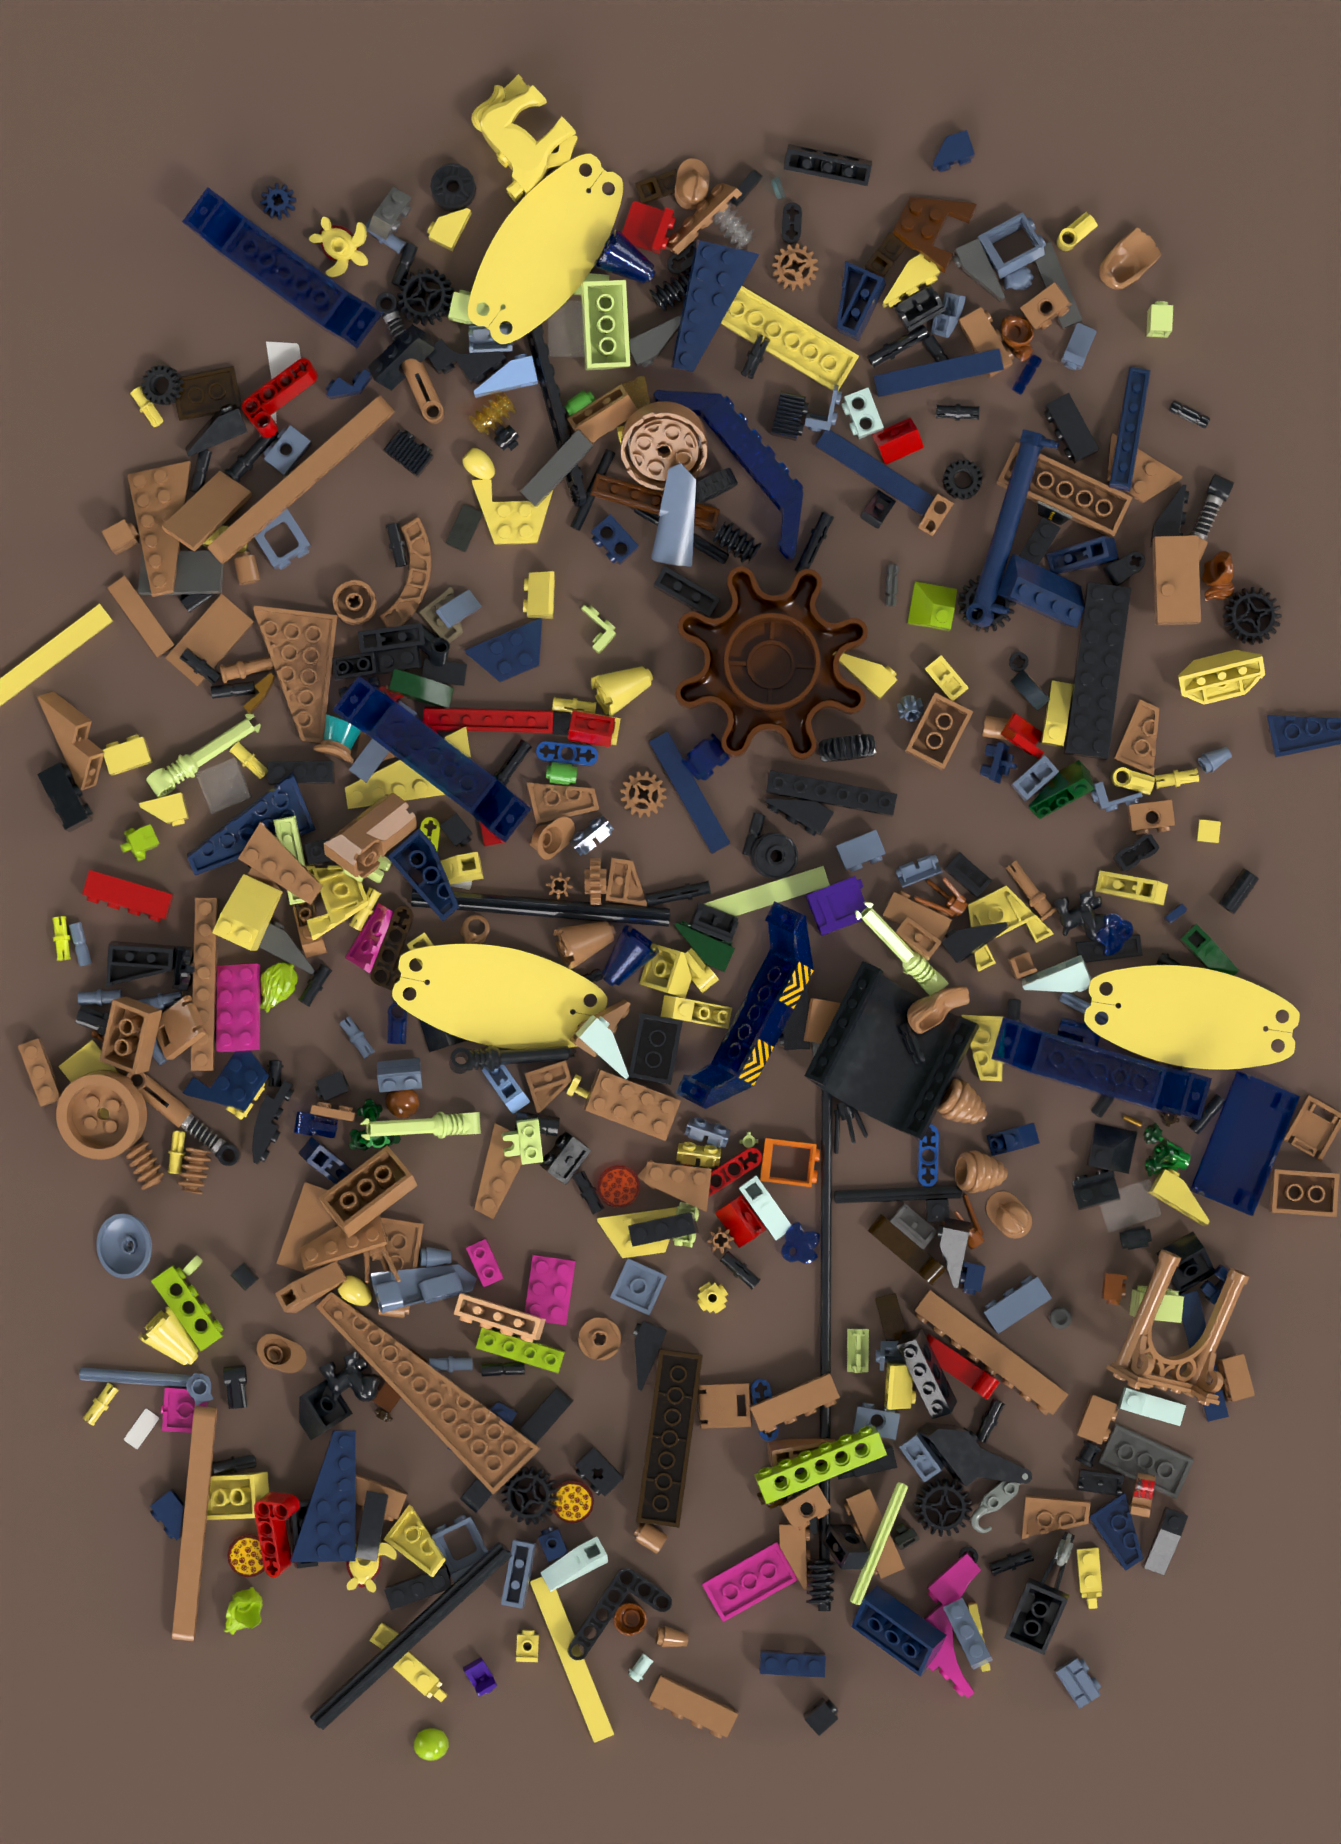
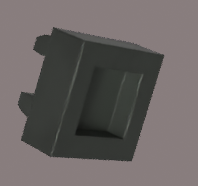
[894,1523,920,1550]

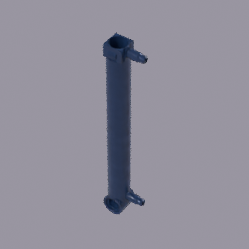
[966,429,1059,627]

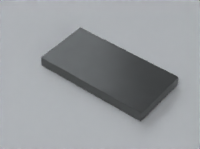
[138,550,224,595]
[1097,1424,1194,1499]

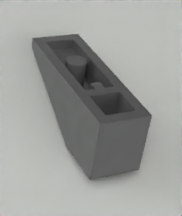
[952,238,1005,302]
[629,315,681,368]
[259,921,316,975]

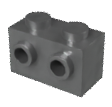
[368,187,412,240]

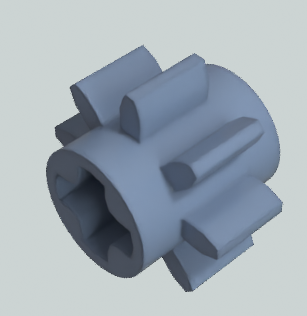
[897,695,924,722]

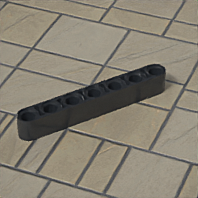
[460,1386,574,1513]

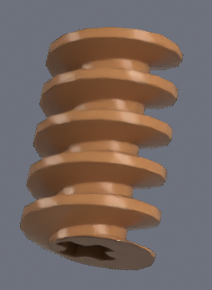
[126,1141,164,1190]
[177,1147,212,1195]

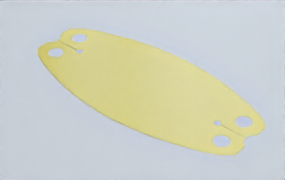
[468,154,623,344]
[392,944,608,1049]
[1084,965,1300,1069]

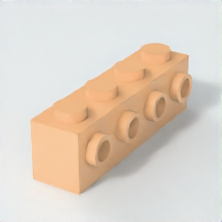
[454,1293,546,1343]

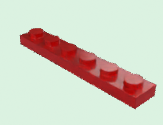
[424,707,553,733]

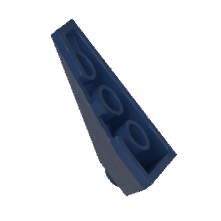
[387,828,459,921]

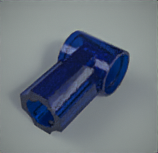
[387,1002,408,1044]
[1057,1018,1100,1048]
[293,1111,338,1138]

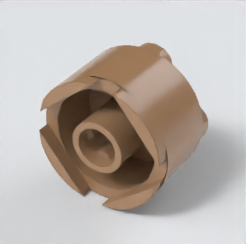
[333,580,377,625]

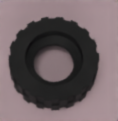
[695,468,738,504]

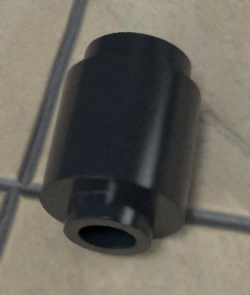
[1119,1225,1152,1250]

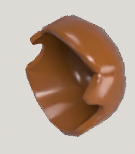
[385,1089,419,1118]
[613,1602,647,1636]

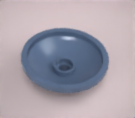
[96,1213,152,1279]

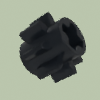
[493,425,520,451]

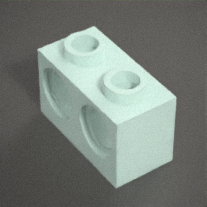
[841,388,884,439]

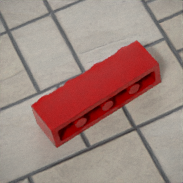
[82,870,174,922]

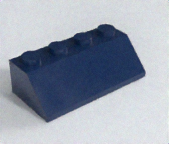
[997,554,1085,628]
[851,1585,947,1677]

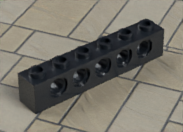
[766,770,897,817]

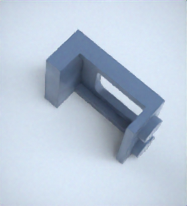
[255,509,311,570]
[431,1514,488,1582]

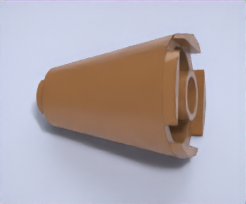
[554,921,616,969]

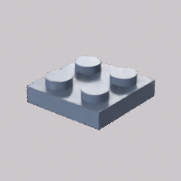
[610,1258,667,1315]

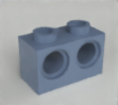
[1011,756,1059,801]

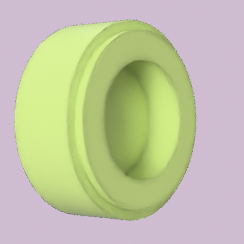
[182,1255,203,1276]

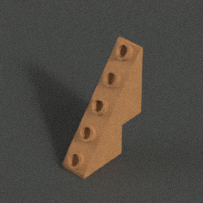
[38,691,105,791]

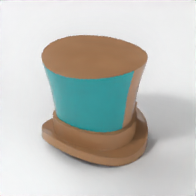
[312,714,364,764]

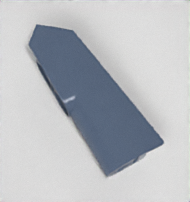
[651,463,696,567]
[371,1264,477,1313]

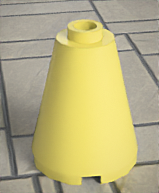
[591,666,653,716]
[139,1307,199,1365]

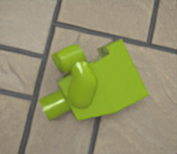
[120,824,159,862]

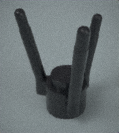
[834,1102,868,1154]

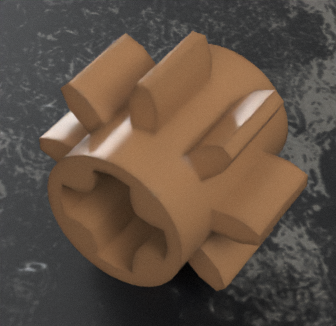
[546,872,573,900]
[707,1227,734,1254]

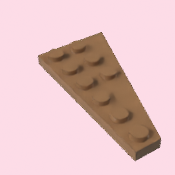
[127,461,191,597]

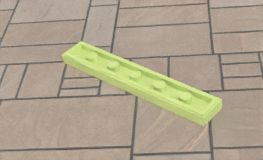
[704,866,830,916]

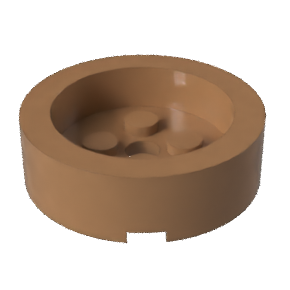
[621,401,707,490]
[56,1070,147,1160]

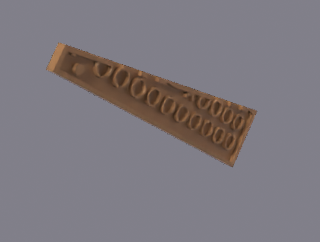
[316,1292,541,1494]

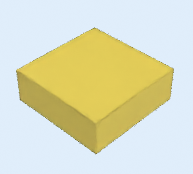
[1197,819,1221,843]
[369,1622,399,1649]

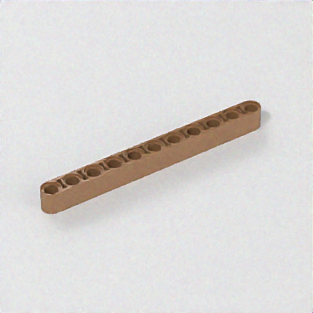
[207,395,395,564]
[172,1406,217,1641]

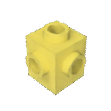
[697,1282,728,1314]

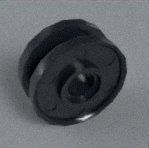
[430,163,476,212]
[750,833,798,879]

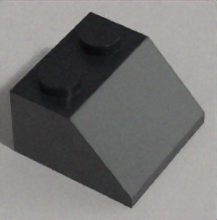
[1156,1232,1215,1295]

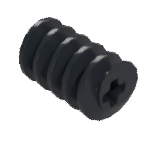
[649,268,690,311]
[713,521,762,564]
[806,1559,835,1605]

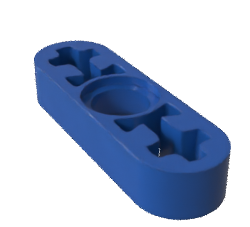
[536,741,598,766]
[918,1124,939,1187]
[751,1378,779,1441]

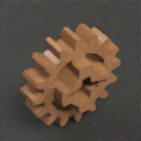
[772,244,819,291]
[620,771,667,818]
[585,858,606,905]

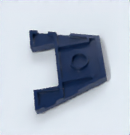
[183,1051,269,1111]

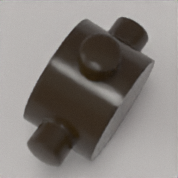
[1161,1108,1180,1127]
[375,1409,393,1422]

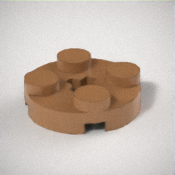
[578,1317,621,1361]

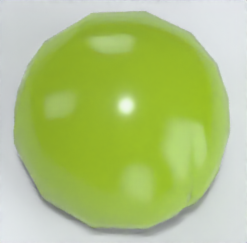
[414,1728,449,1761]

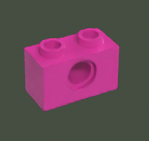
[466,1239,504,1287]

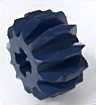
[260,183,297,220]

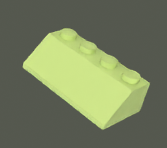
[581,280,630,370]

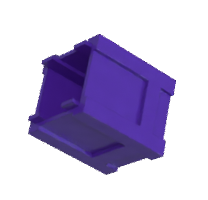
[805,876,867,936]

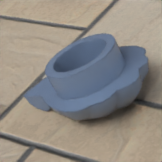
[1004,266,1034,290]
[186,1373,213,1405]

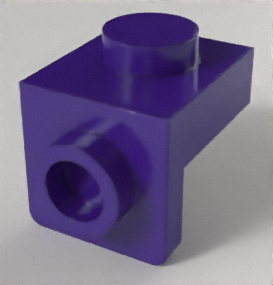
[463,1657,497,1697]

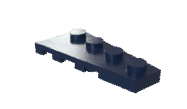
[1266,715,1341,758]

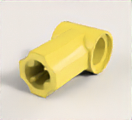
[1056,212,1098,251]
[1110,767,1155,795]
[685,948,719,993]

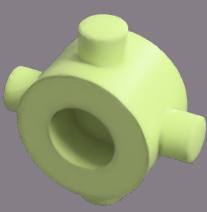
[739,1132,758,1149]

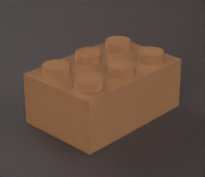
[905,693,973,771]
[99,996,162,1075]
[1269,1169,1339,1217]

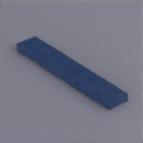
[874,348,1004,397]
[1109,367,1151,491]
[815,430,935,516]
[649,731,731,854]
[1180,1291,1229,1422]

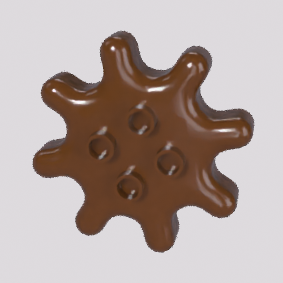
[675,566,868,760]

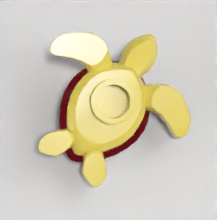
[309,217,368,277]
[346,1543,397,1593]

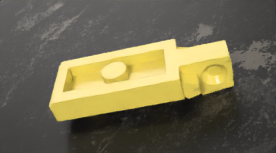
[1076,1547,1102,1609]
[393,1651,447,1702]

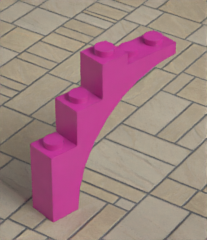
[923,1552,981,1698]

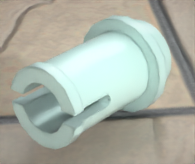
[628,1653,654,1682]

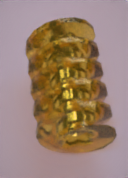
[468,391,517,435]

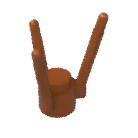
[914,877,968,917]
[942,1194,985,1250]

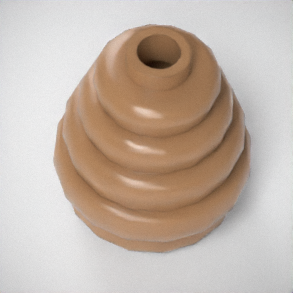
[937,1078,987,1124]
[955,1151,1008,1193]

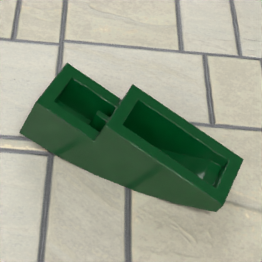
[387,669,454,708]

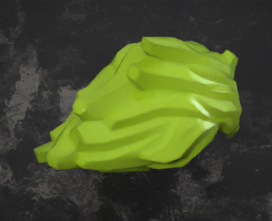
[260,962,298,1012]
[224,1587,263,1635]

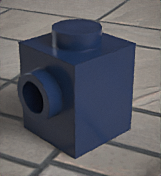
[538,1526,568,1562]

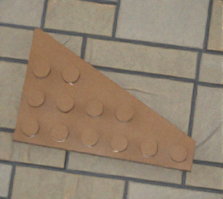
[253,605,337,743]

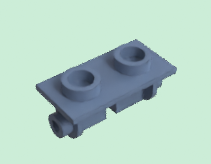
[569,815,614,856]
[895,854,942,888]
[685,1117,731,1148]

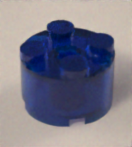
[681,732,730,781]

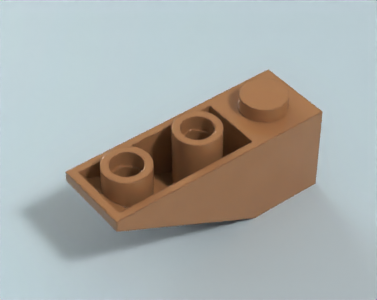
[292,902,327,958]
[570,999,630,1057]
[275,1261,347,1313]
[779,1523,811,1590]

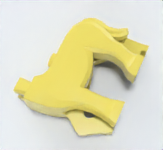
[471,74,578,202]

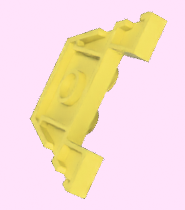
[472,480,553,545]
[306,865,369,940]
[967,886,1053,972]

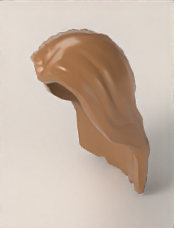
[1099,227,1161,290]
[907,986,970,1034]

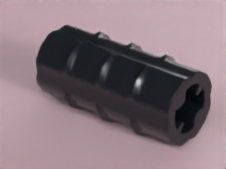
[1219,868,1259,914]
[515,1111,560,1136]

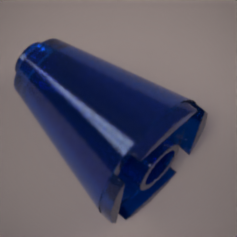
[594,229,656,284]
[602,925,659,986]

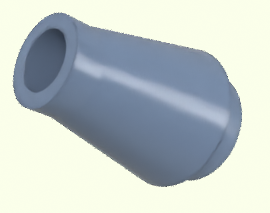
[1198,746,1232,773]
[419,1246,451,1268]

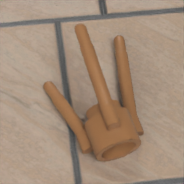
[363,1245,401,1283]

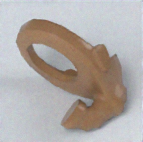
[460,915,490,944]

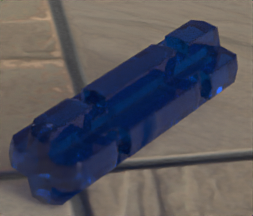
[1012,354,1042,395]

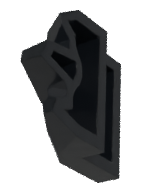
[172,946,195,990]

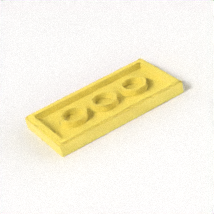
[58,1040,119,1119]

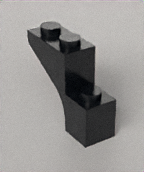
[427,339,507,384]

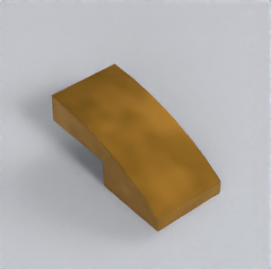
[243,673,275,714]

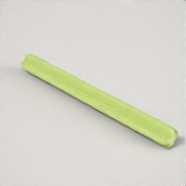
[850,1482,908,1605]

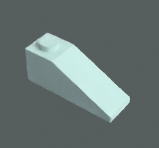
[1021,955,1091,992]
[575,1015,629,1079]
[1118,1387,1186,1426]

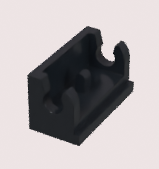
[893,285,946,332]
[944,852,992,898]
[690,902,739,943]
[1076,1469,1124,1496]

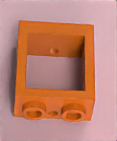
[760,1138,820,1187]

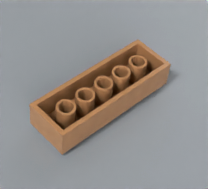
[996,442,1133,538]

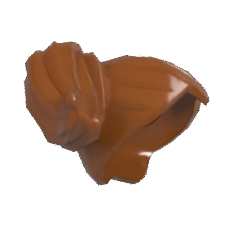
[1001,315,1034,362]
[1202,551,1234,601]

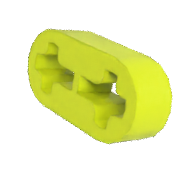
[420,817,440,851]

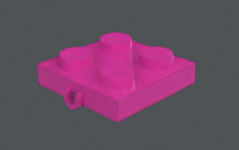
[161,1387,208,1433]

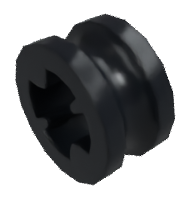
[1009,652,1029,672]
[959,1547,979,1563]

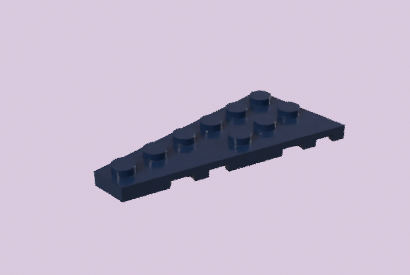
[671,240,759,372]
[187,772,316,876]
[290,1430,356,1562]

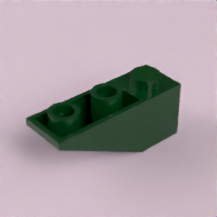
[1029,760,1094,819]
[675,921,735,972]
[1179,924,1239,976]

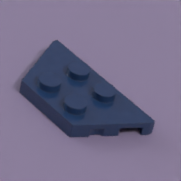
[465,618,542,682]

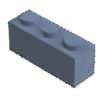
[982,1275,1052,1334]
[501,1539,537,1609]
[943,1598,993,1670]

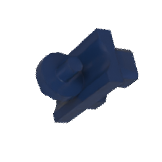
[980,742,1018,784]
[1200,1264,1229,1305]

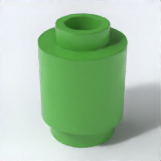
[564,390,596,416]
[546,762,577,785]

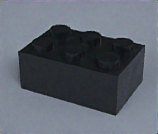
[629,1013,683,1085]

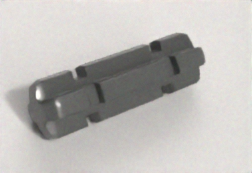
[885,564,899,607]

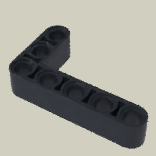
[567,1568,672,1660]

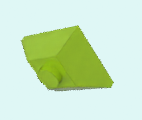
[907,581,957,631]

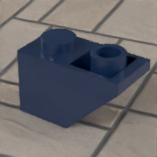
[932,130,975,172]
[986,1123,1040,1156]
[150,1489,185,1541]

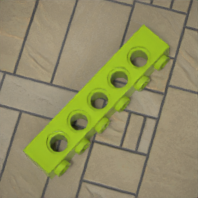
[754,1426,887,1504]

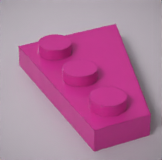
[345,903,394,973]

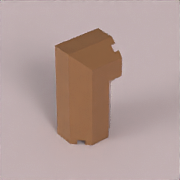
[324,793,417,878]

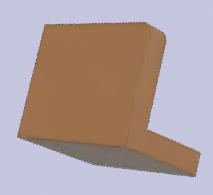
[1008,952,1037,980]

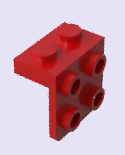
[620,201,676,255]

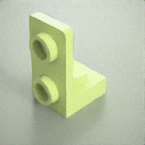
[581,605,616,654]

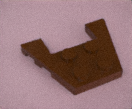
[893,197,977,273]

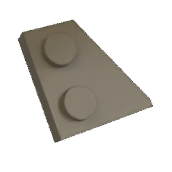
[418,587,463,644]

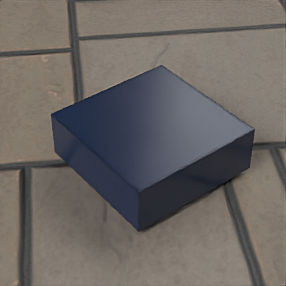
[1164,903,1187,923]

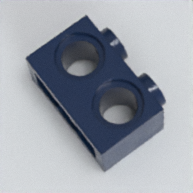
[591,514,639,565]

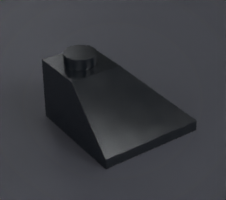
[1086,1123,1137,1174]
[299,1379,353,1440]

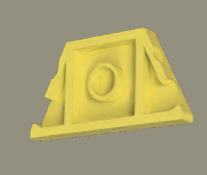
[597,1207,677,1258]

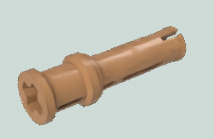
[219,656,274,683]
[1006,860,1057,922]

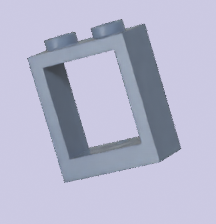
[978,212,1046,279]

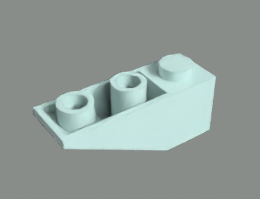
[739,1175,793,1240]
[540,1537,608,1592]

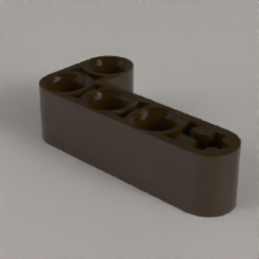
[371,906,414,993]
[867,1214,946,1286]

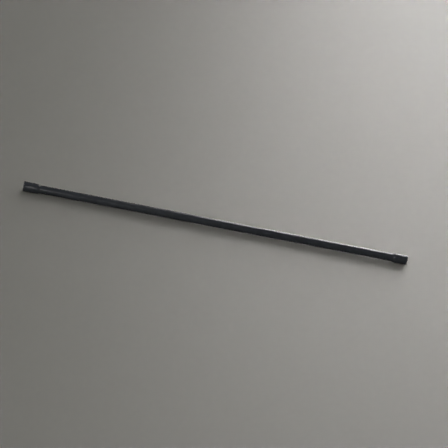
[818,1089,832,1611]

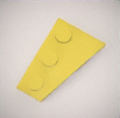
[961,1015,1005,1081]

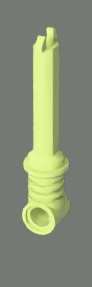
[146,714,261,798]
[855,902,949,996]
[361,1112,481,1140]

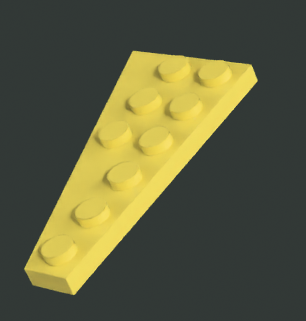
[345,726,476,809]

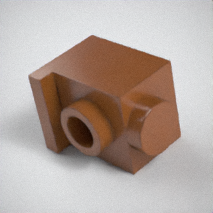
[1102,1273,1128,1305]

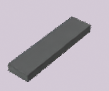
[1030,241,1082,329]
[520,430,594,507]

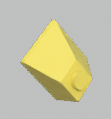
[639,943,692,999]

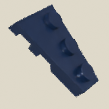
[1089,1492,1143,1571]

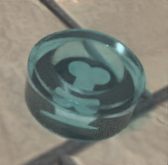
[771,177,786,199]

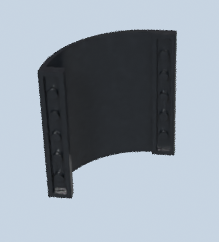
[804,961,980,1141]

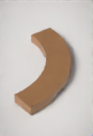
[380,517,431,628]

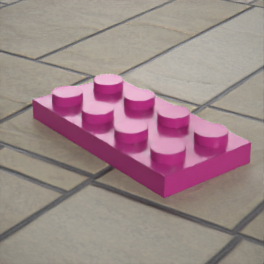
[216,964,260,1052]
[702,1542,798,1622]

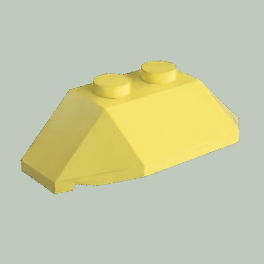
[1178,650,1265,705]

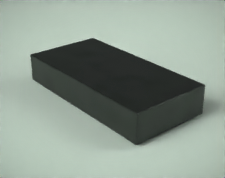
[446,504,483,552]

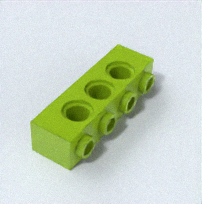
[151,1265,224,1351]
[476,1327,565,1373]

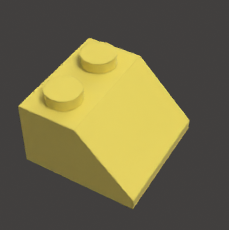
[523,571,555,619]

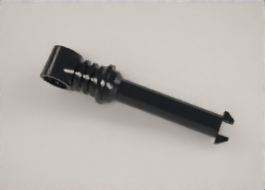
[449,1045,576,1074]

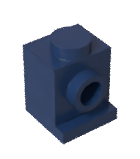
[959,1262,985,1295]

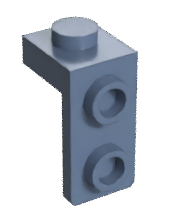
[1061,323,1096,371]
[804,385,842,431]
[1091,782,1143,812]

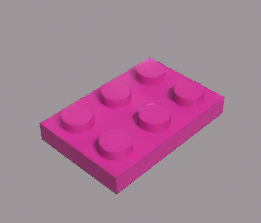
[525,1255,576,1325]

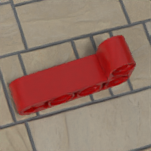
[242,358,318,438]
[682,1148,762,1197]
[926,1334,1000,1400]
[254,1492,300,1578]

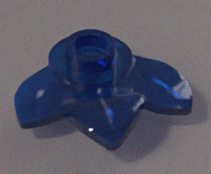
[1095,913,1133,955]
[781,1222,820,1264]

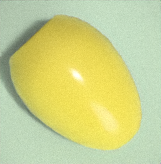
[462,448,495,480]
[338,1275,372,1306]

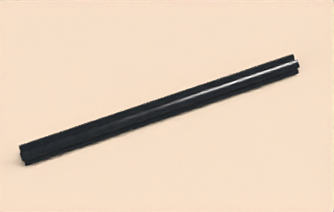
[411,888,670,927]
[310,1542,512,1730]

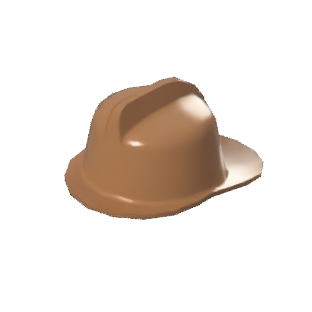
[674,159,710,210]
[529,816,575,860]
[986,1191,1032,1239]
[256,1334,307,1373]

